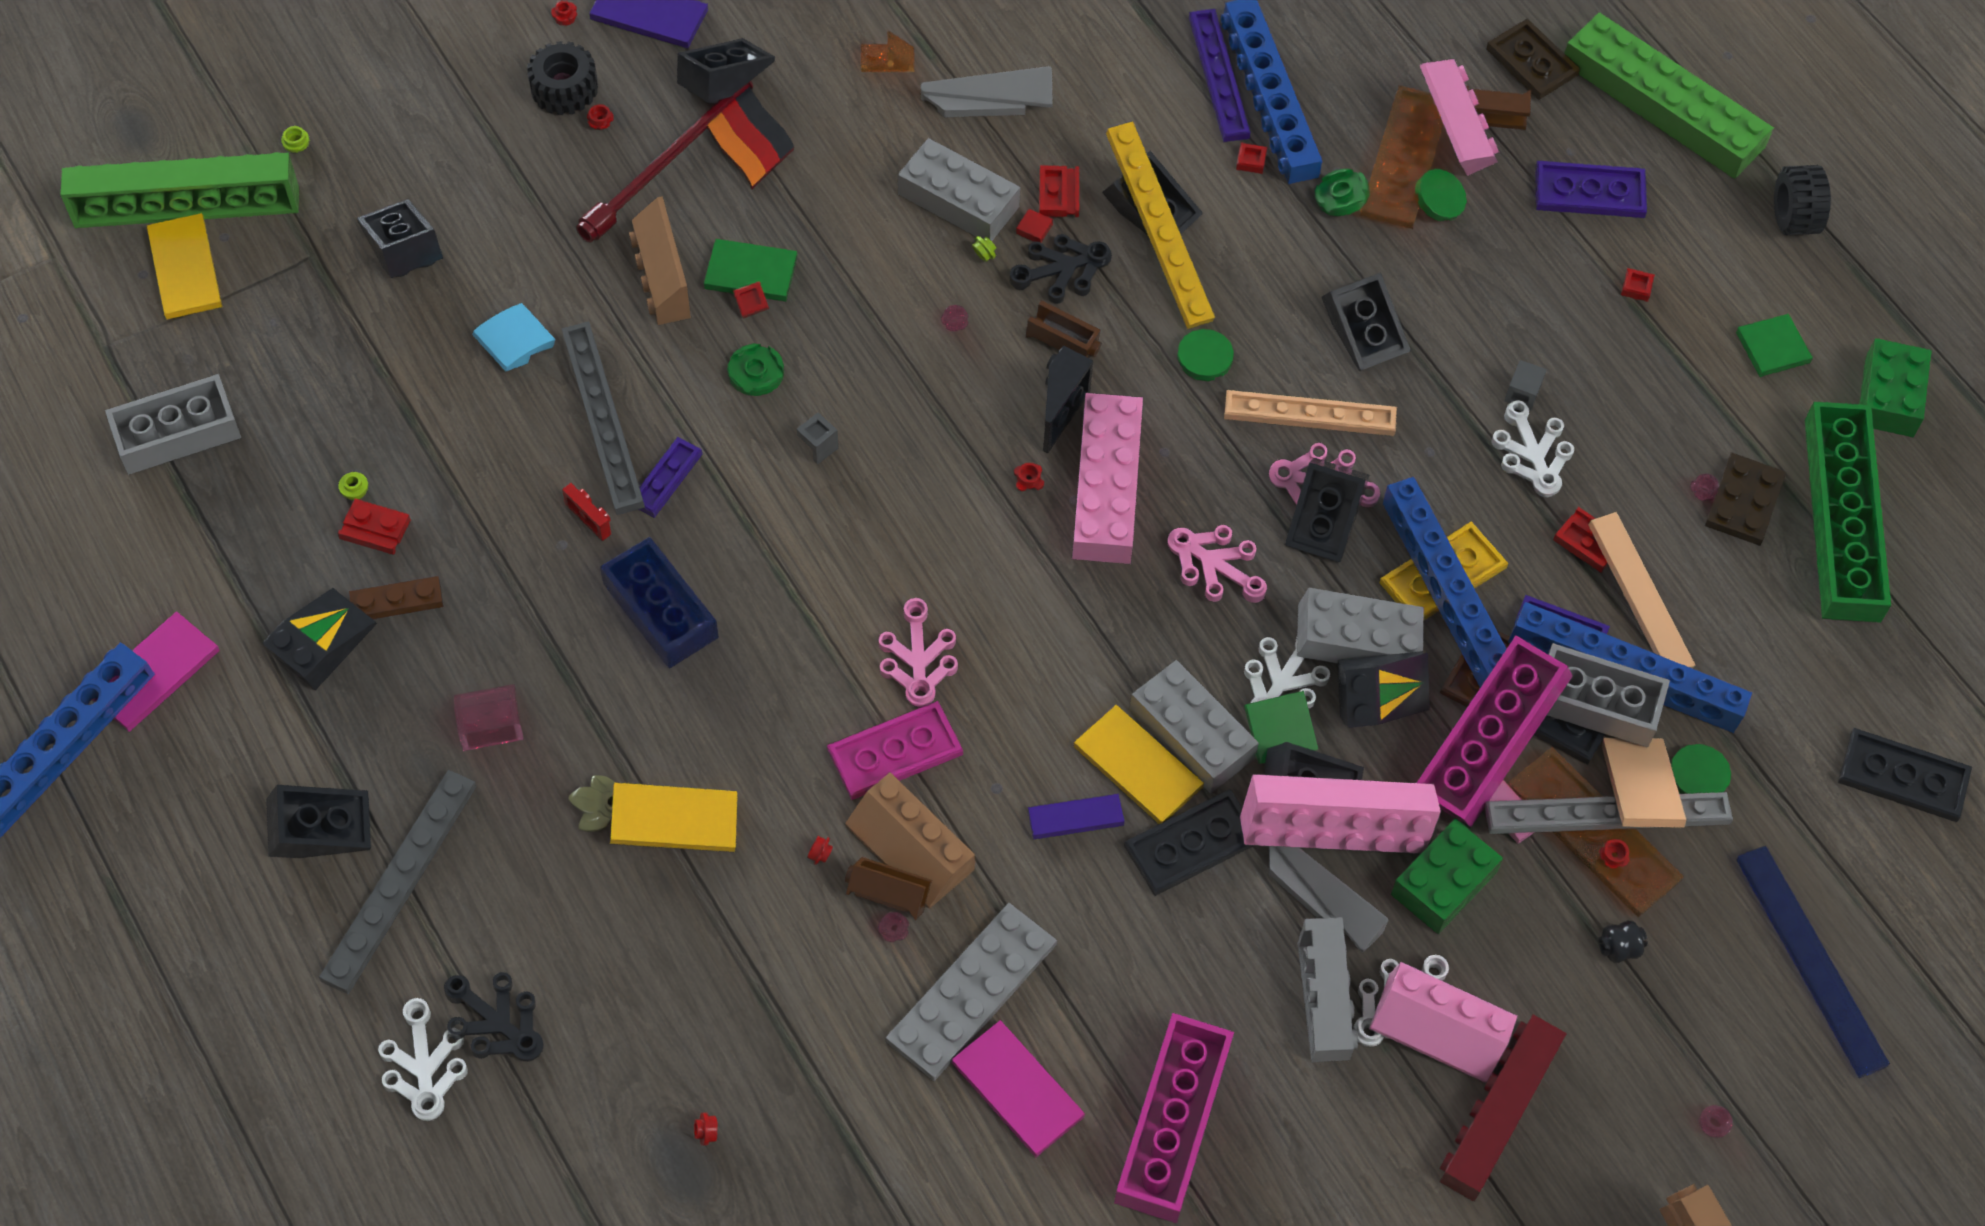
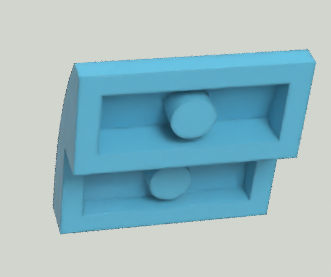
[472,303,555,372]

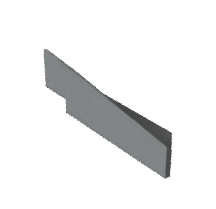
[921,66,1052,117]
[1269,846,1388,953]

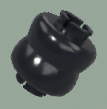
[1598,920,1648,963]

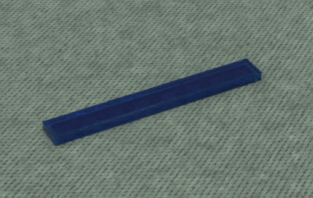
[1736,845,1890,1079]

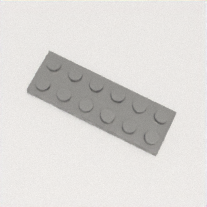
[886,903,1057,1081]

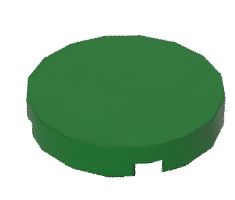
[1315,168,1370,216]
[1415,169,1467,222]
[1177,329,1234,381]
[727,343,784,396]
[1670,744,1732,794]

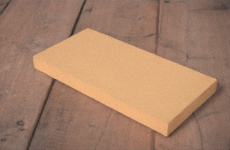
[1602,738,1686,828]

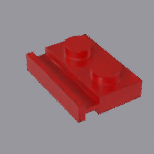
[1039,165,1079,217]
[338,499,411,555]
[1553,507,1608,573]

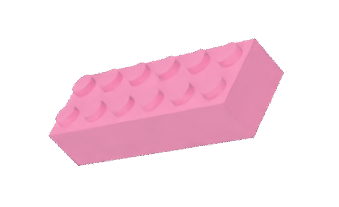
[1072,393,1143,564]
[1240,775,1441,853]

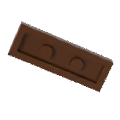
[349,576,444,619]

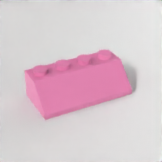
[1420,59,1499,176]
[1369,962,1518,1083]

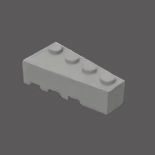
[1297,917,1358,1062]

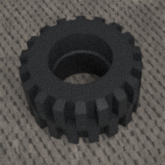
[527,41,598,115]
[1774,165,1831,235]

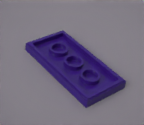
[589,0,708,48]
[1535,161,1647,218]

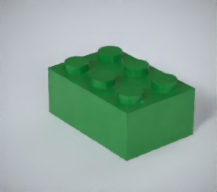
[1860,338,1932,438]
[1390,819,1503,935]

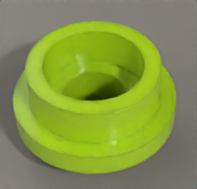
[281,126,310,153]
[971,236,997,262]
[338,472,369,500]

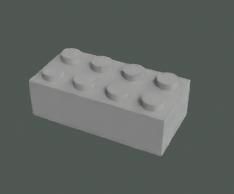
[898,138,1020,241]
[105,374,241,475]
[1297,588,1424,663]
[1547,643,1670,747]
[1129,660,1259,794]

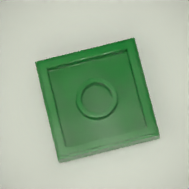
[1736,313,1813,377]
[1244,691,1318,764]

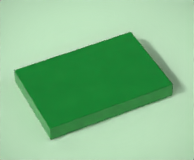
[704,239,798,302]

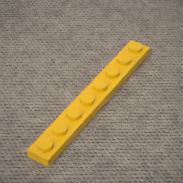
[1106,121,1215,329]

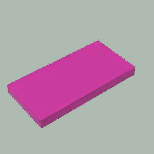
[92,611,220,732]
[827,701,963,800]
[952,1020,1085,1157]

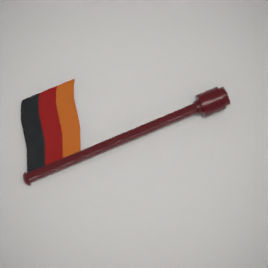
[576,81,794,243]

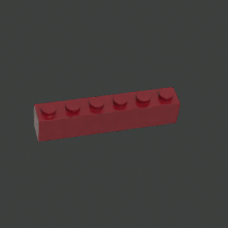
[1439,1014,1567,1202]

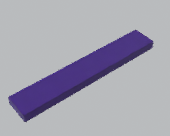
[1189,9,1251,142]

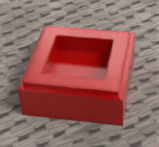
[1236,143,1267,174]
[1016,209,1053,243]
[1621,268,1655,302]
[733,281,770,319]

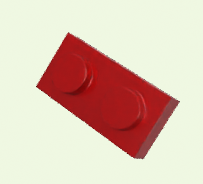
[562,483,611,541]

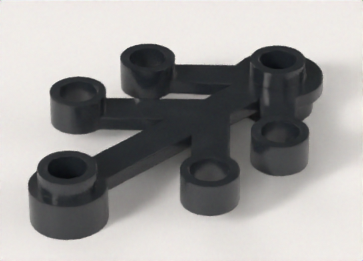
[1009,234,1112,304]
[444,972,544,1062]

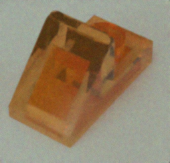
[861,31,914,72]

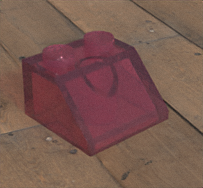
[454,684,524,751]

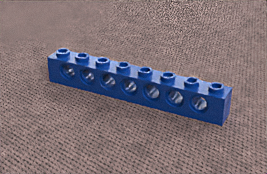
[1221,0,1322,184]
[1383,477,1507,688]
[1508,602,1752,733]
[0,642,155,838]

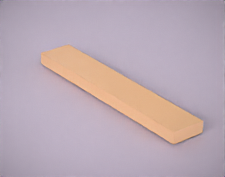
[1224,390,1397,436]
[1588,512,1695,669]

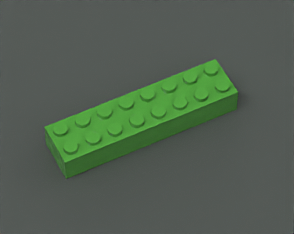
[1564,12,1774,179]
[60,152,299,228]

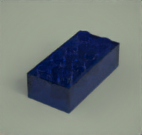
[600,537,719,669]

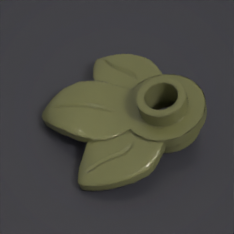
[568,775,614,832]

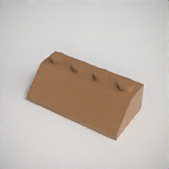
[629,196,691,325]
[845,772,975,909]

